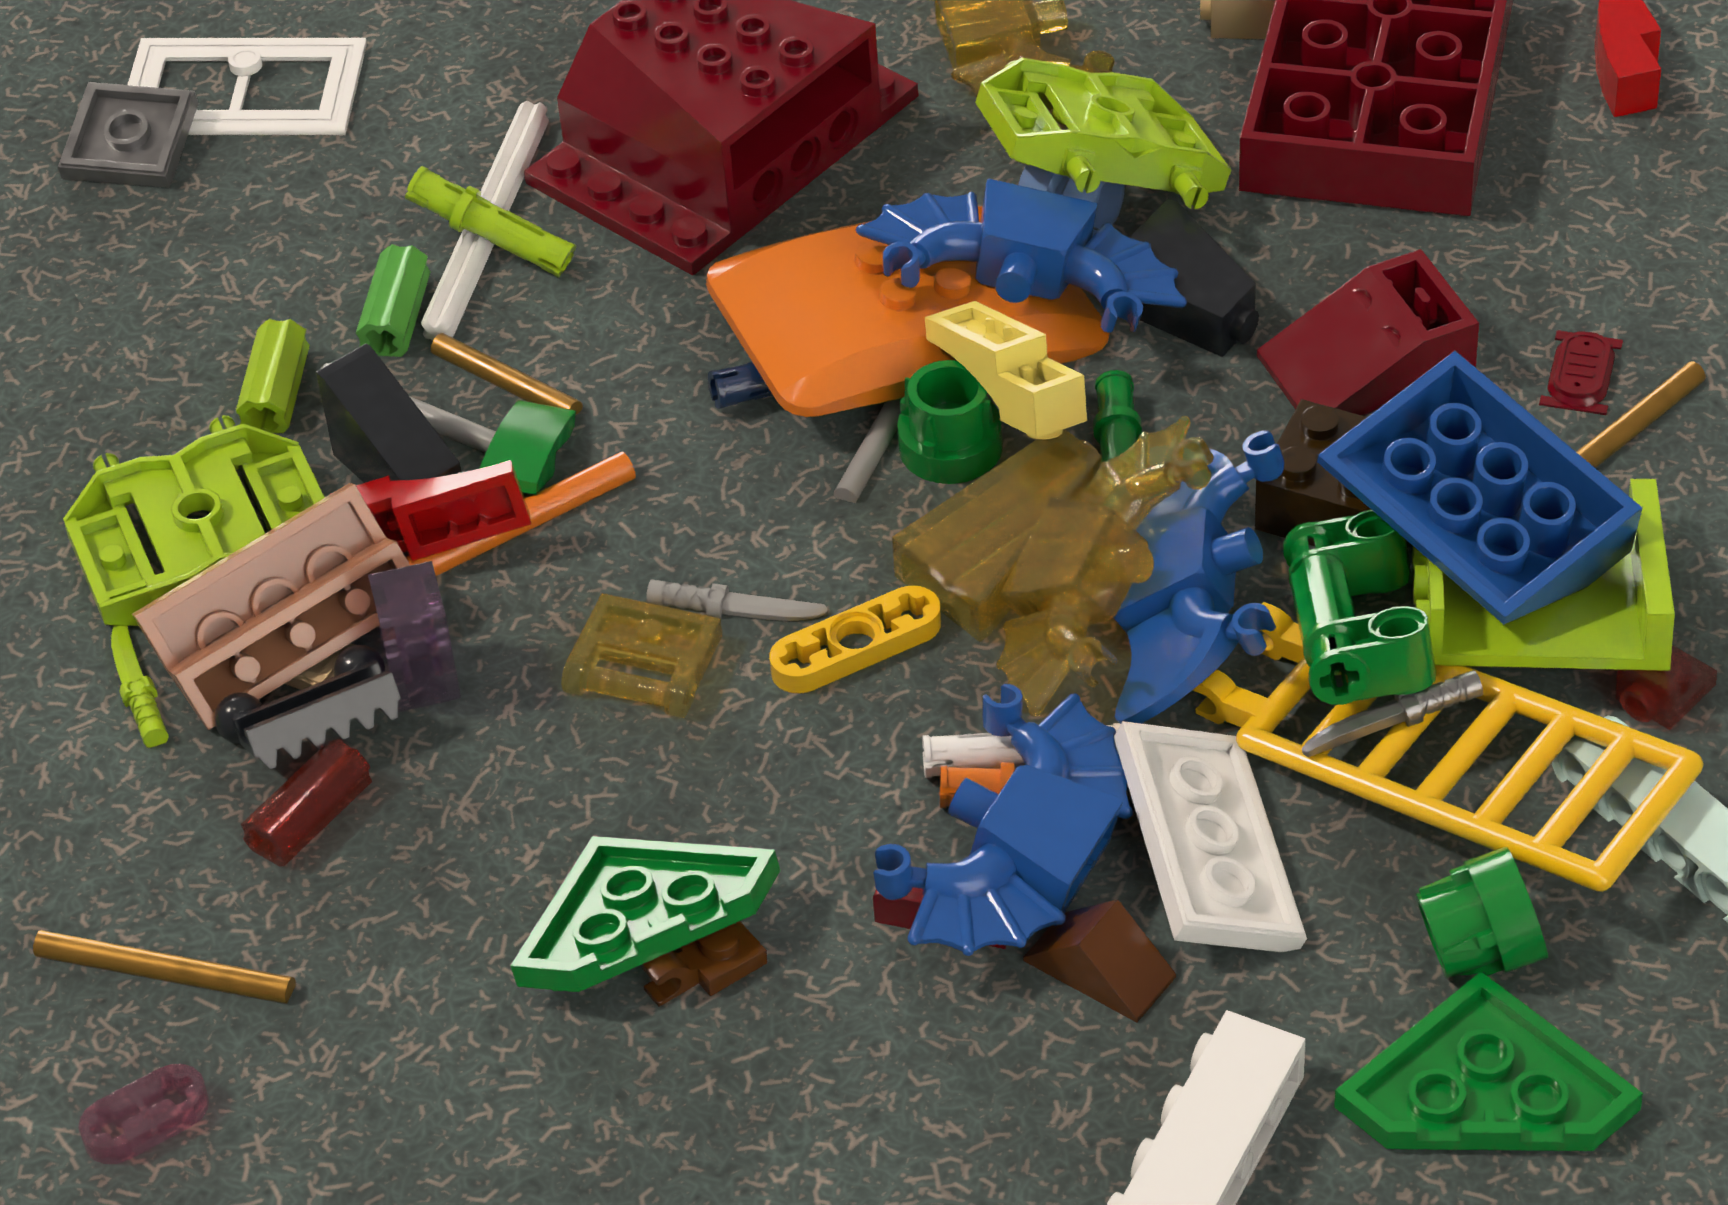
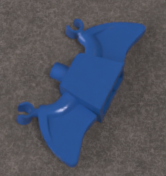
[1110,431,1285,724]

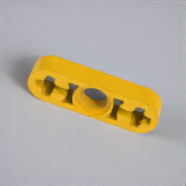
[769,586,941,693]

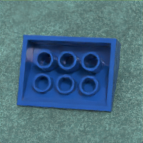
[1317,351,1642,625]

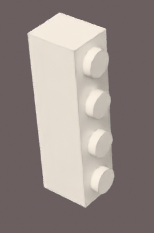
[1107,1010,1305,1205]

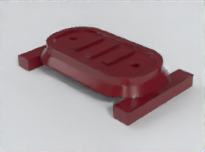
[1539,330,1623,415]

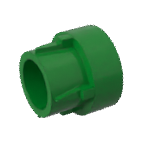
[897,360,1003,484]
[1415,847,1548,979]

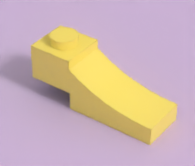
[925,301,1087,440]

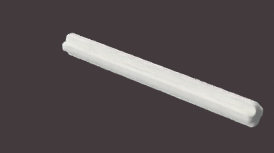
[421,101,549,340]

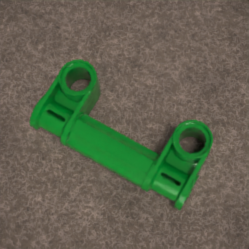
[1283,510,1436,705]

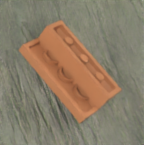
[132,483,428,730]

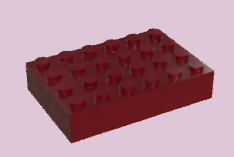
[1239,0,1513,216]

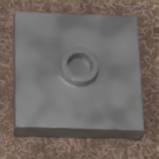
[58,82,199,188]

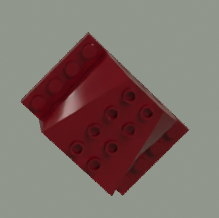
[524,0,919,276]

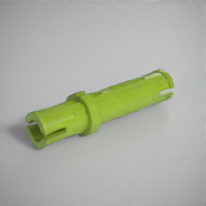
[405,166,576,278]

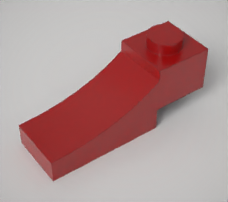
[330,460,532,561]

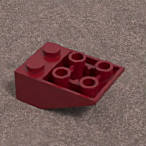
[1257,249,1479,415]

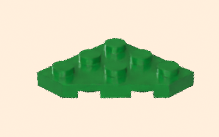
[510,836,780,992]
[1334,971,1643,1151]

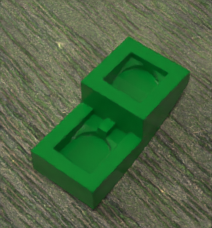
[479,400,576,495]

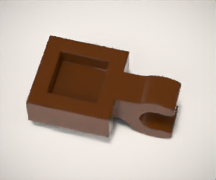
[642,921,767,1007]

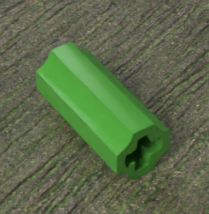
[356,244,431,357]

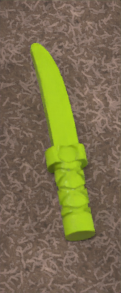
[111,625,169,748]

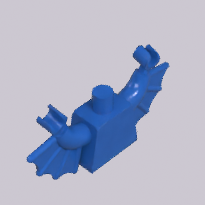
[856,179,1187,333]
[873,684,1133,956]

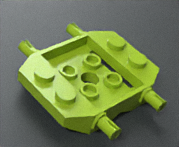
[975,58,1231,209]
[63,415,325,626]

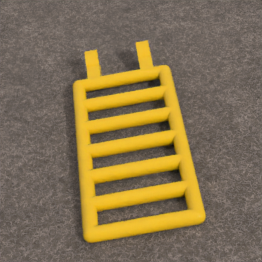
[1193,602,1703,892]

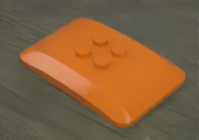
[706,206,1110,417]

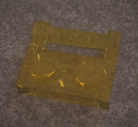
[561,593,723,719]

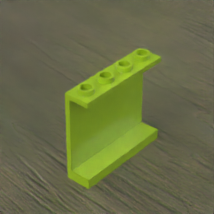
[1412,479,1675,671]

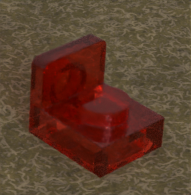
[1616,645,1717,730]

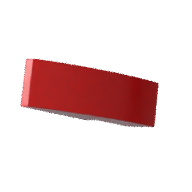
[1594,0,1661,117]

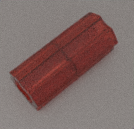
[241,739,372,867]

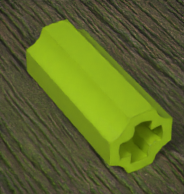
[236,319,310,433]

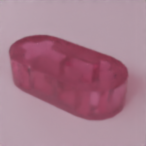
[78,1064,209,1164]

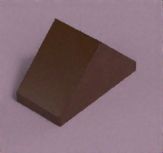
[1023,900,1176,1023]

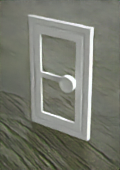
[128,38,367,135]

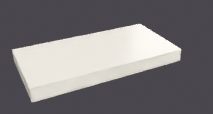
[1114,721,1307,952]

